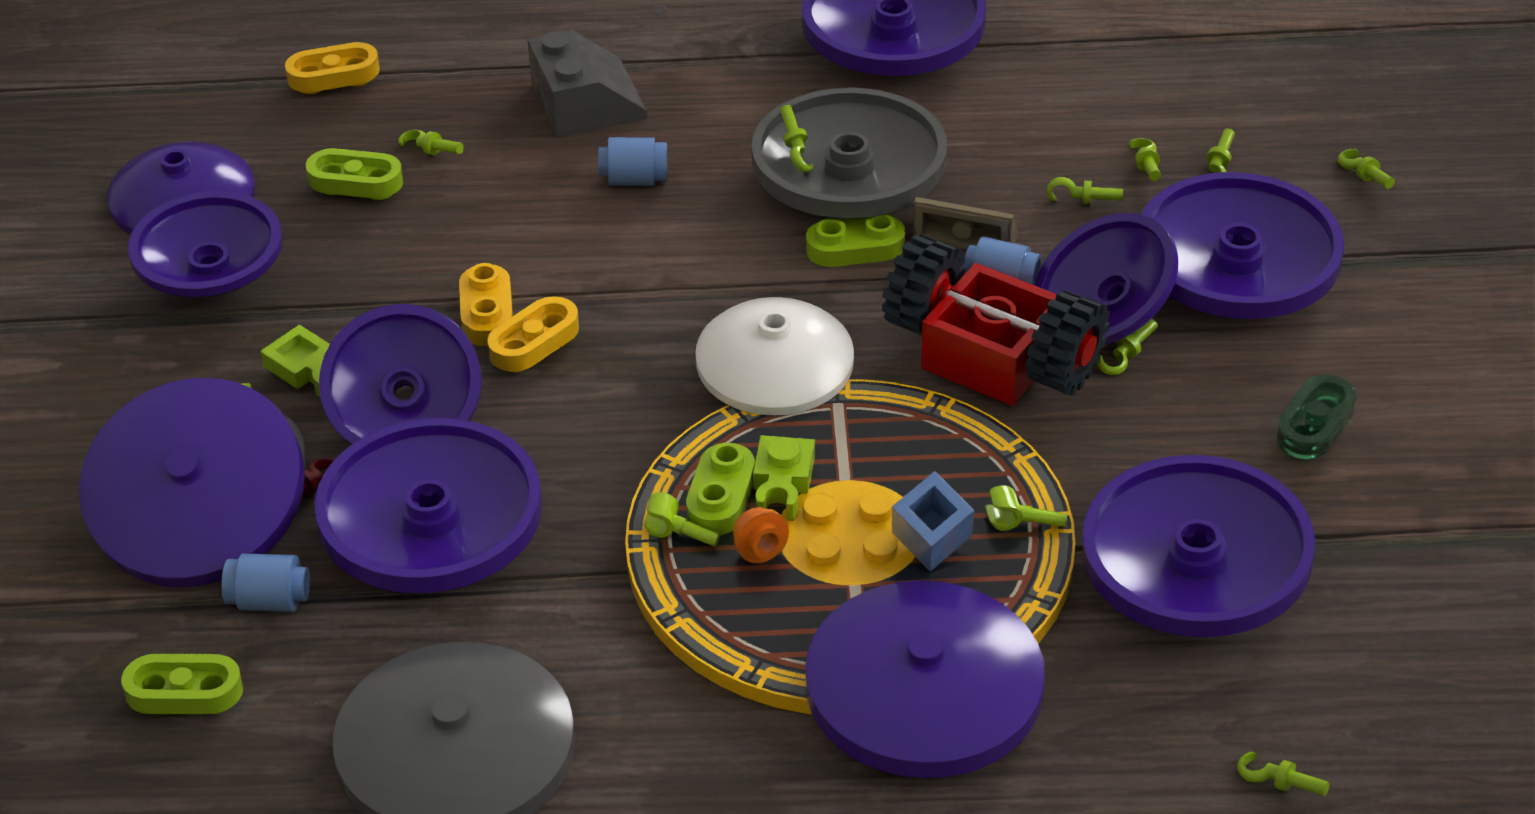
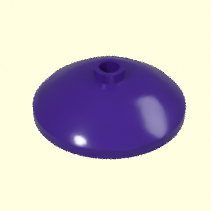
[107,141,255,234]
[128,191,283,298]
[1034,213,1179,345]
[319,304,482,445]

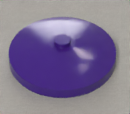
[802,0,986,76]
[1141,172,1344,319]
[79,378,305,587]
[315,418,542,593]
[1082,455,1315,637]
[806,581,1045,778]

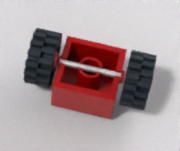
[882,234,1110,406]

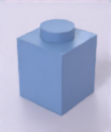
[892,471,974,572]

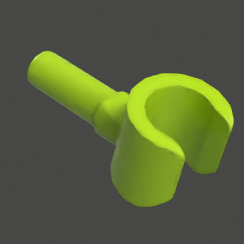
[985,485,1067,531]
[645,492,720,547]

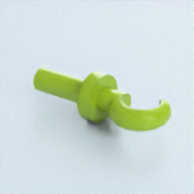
[780,105,814,173]
[1206,128,1235,173]
[398,130,464,156]
[1129,138,1161,181]
[1337,149,1395,189]
[1046,177,1123,205]
[1097,319,1158,376]
[1237,752,1330,797]

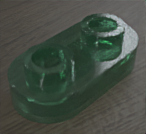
[1277,375,1356,459]

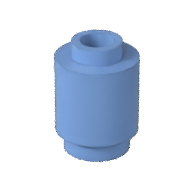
[598,137,667,186]
[964,237,1042,285]
[222,553,310,612]

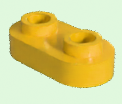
[285,42,380,95]
[459,263,513,346]
[487,297,579,373]

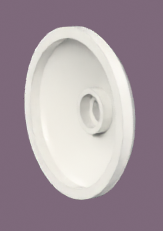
[696,297,854,415]

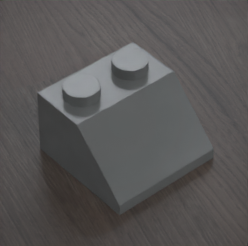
[528,29,647,138]

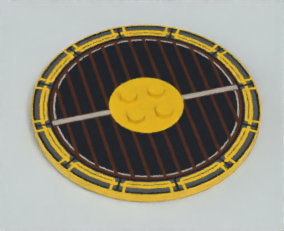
[625,379,1076,714]

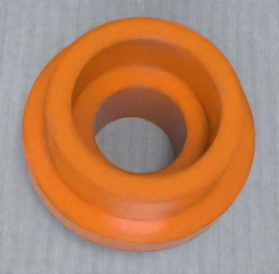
[733,507,789,563]

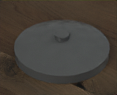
[751,88,947,218]
[332,642,575,814]

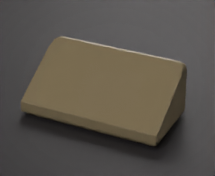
[913,197,1017,250]

